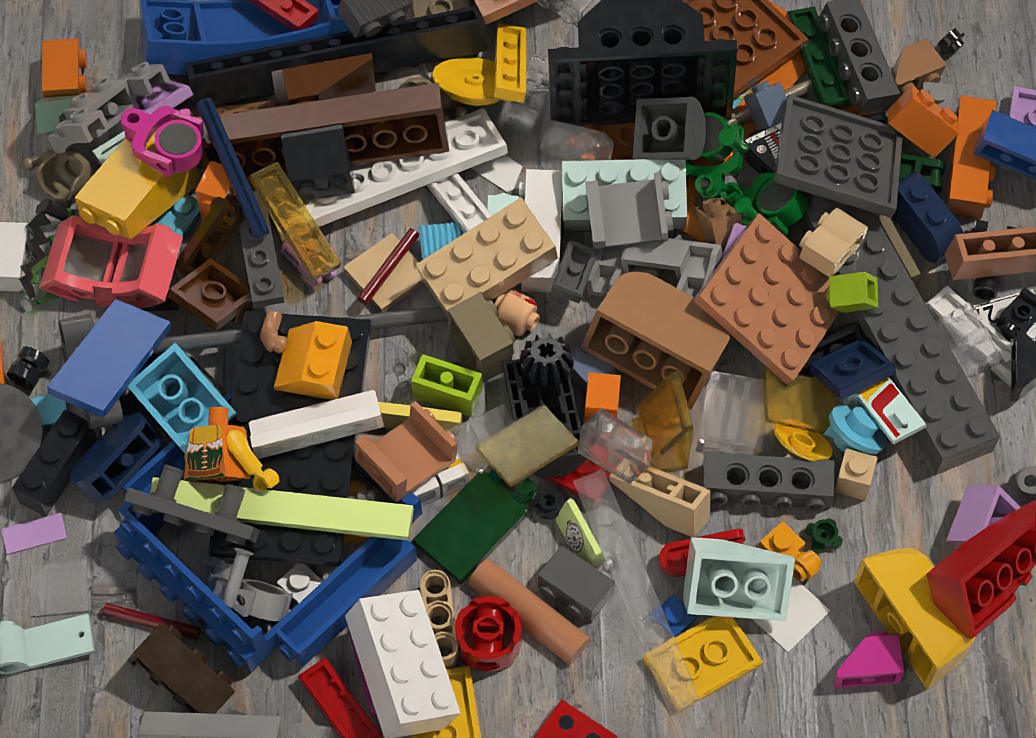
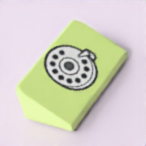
[556,498,605,567]

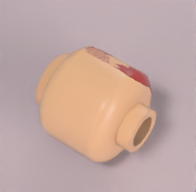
[494,290,540,336]

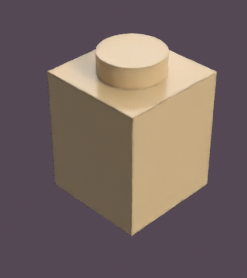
[834,449,878,501]

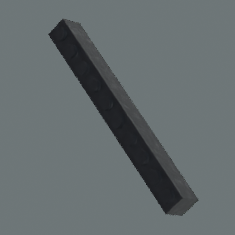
[186,6,487,109]

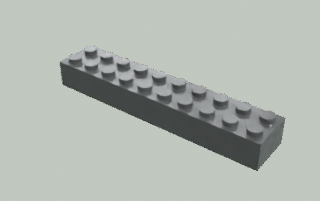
[797,195,1000,475]

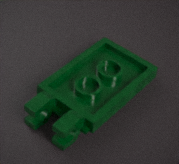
[413,457,537,585]

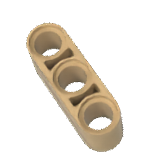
[420,570,459,669]

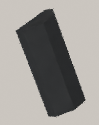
[502,359,587,479]

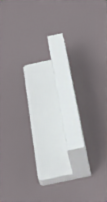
[249,390,384,459]

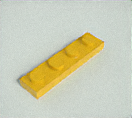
[494,23,526,103]

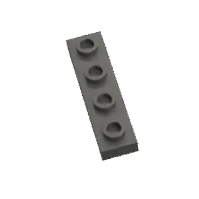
[233,190,285,308]
[124,464,260,546]

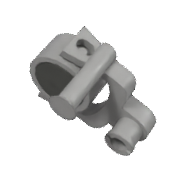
[206,548,293,621]

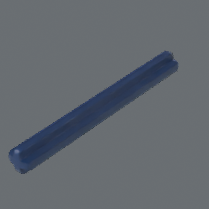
[197,98,270,239]

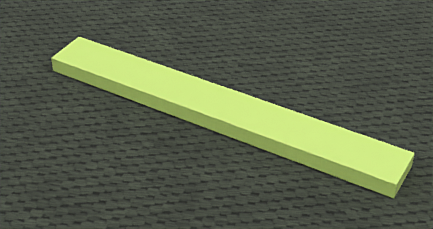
[150,477,414,541]

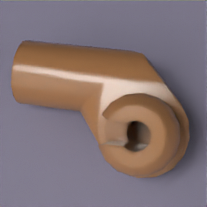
[260,311,287,354]

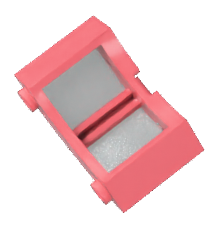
[39,215,183,308]

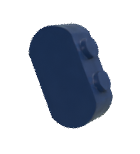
[893,172,963,263]
[70,411,162,504]

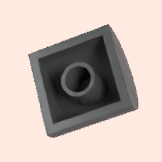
[633,97,706,160]

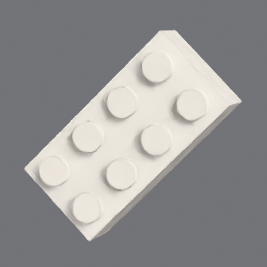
[345,590,461,738]

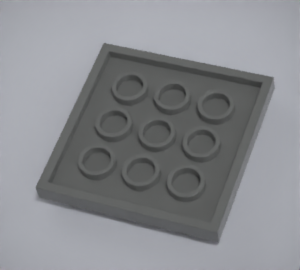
[773,94,903,218]

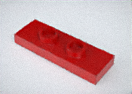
[298,657,383,738]

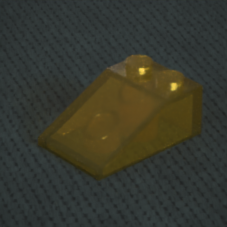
[632,371,694,473]

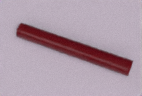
[357,228,419,305]
[103,603,201,640]

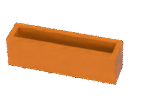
[946,95,997,219]

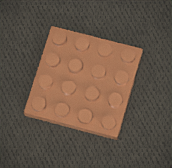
[693,213,840,385]

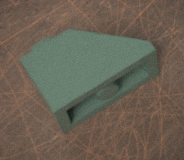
[35,95,78,134]

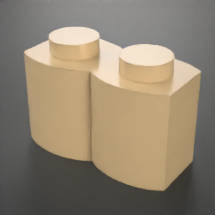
[799,208,868,277]

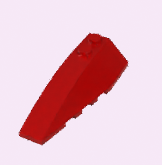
[927,500,1036,639]

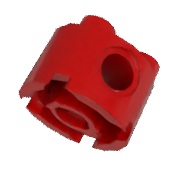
[455,596,522,672]

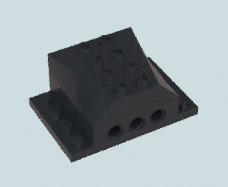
[548,0,737,128]

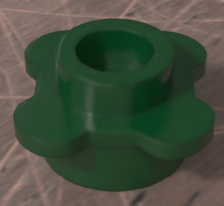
[805,518,843,553]

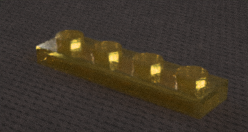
[250,162,341,281]

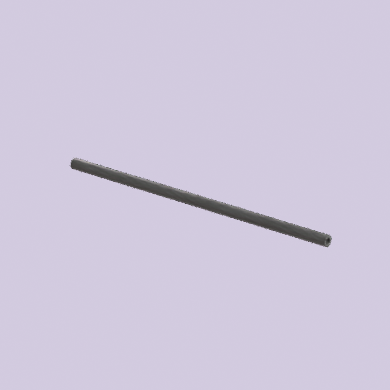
[75,306,448,355]

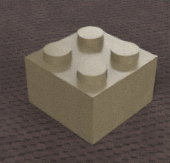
[447,292,515,382]

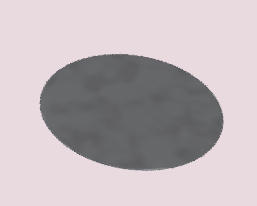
[0,383,43,483]

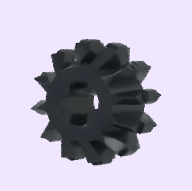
[520,333,574,388]

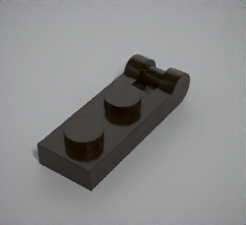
[175,197,245,275]

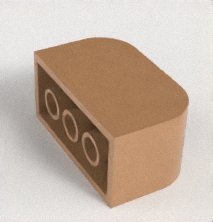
[580,272,730,410]

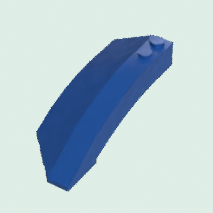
[139,0,350,77]

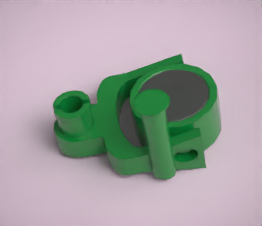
[686,112,749,199]
[720,173,808,235]

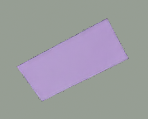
[1,513,67,554]

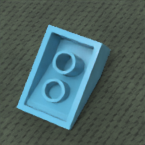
[128,343,237,454]

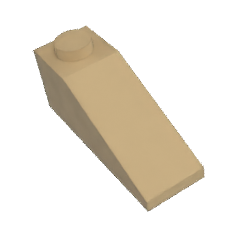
[609,457,710,537]

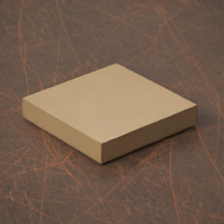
[344,233,425,313]

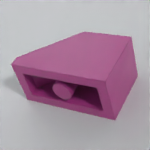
[833,631,905,688]

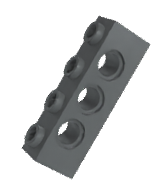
[818,0,900,116]
[702,452,835,511]

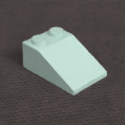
[683,537,795,621]

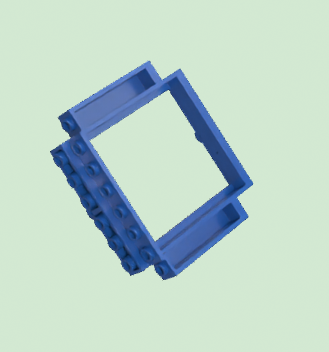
[114,389,423,672]

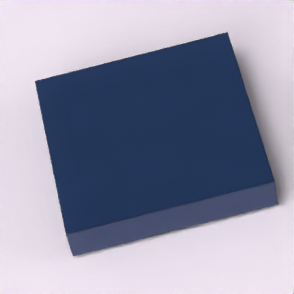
[809,338,896,400]

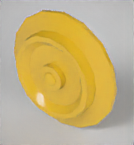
[432,57,501,106]

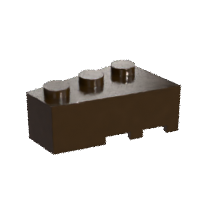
[127,623,236,714]

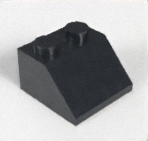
[281,124,355,203]

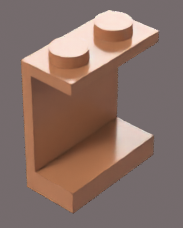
[354,401,458,502]

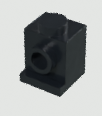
[996,287,1036,339]

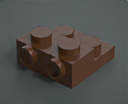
[168,258,255,331]

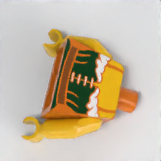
[184,407,279,491]

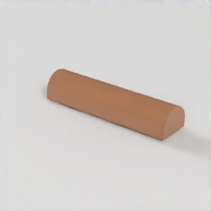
[469,558,591,666]

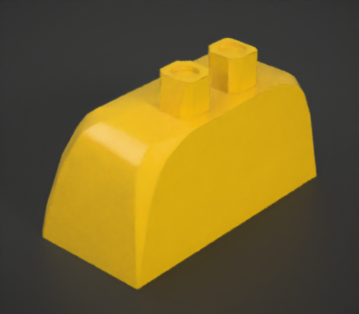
[854,548,977,690]

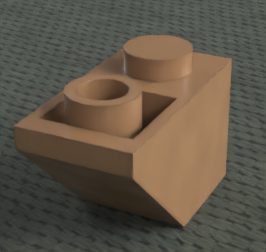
[892,38,946,98]
[694,198,743,253]

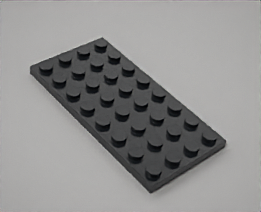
[208,311,372,566]

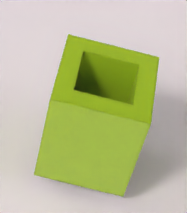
[827,272,878,313]

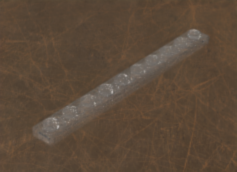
[573,469,716,738]

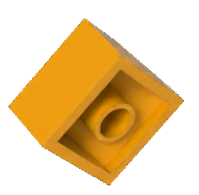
[274,321,352,400]

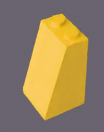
[74,129,200,240]

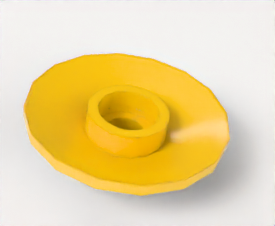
[774,420,833,461]

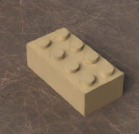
[416,197,558,317]

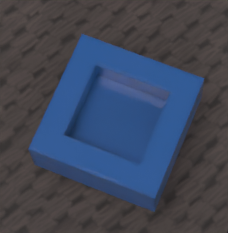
[650,594,697,640]

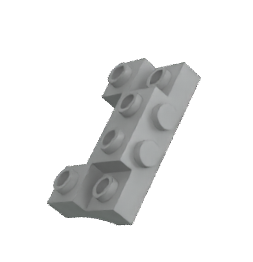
[47,62,170,153]
[586,238,723,298]

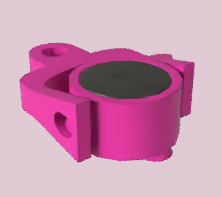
[121,106,204,178]

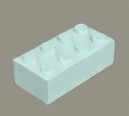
[562,159,687,231]

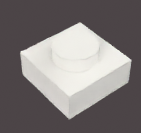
[277,563,323,605]

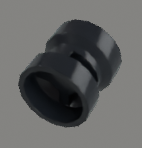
[6,346,50,390]

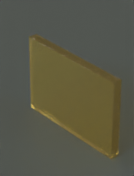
[762,368,837,434]
[476,405,579,487]

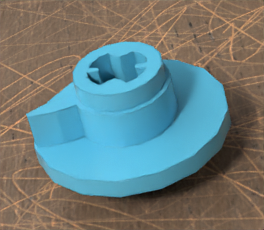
[824,404,887,454]

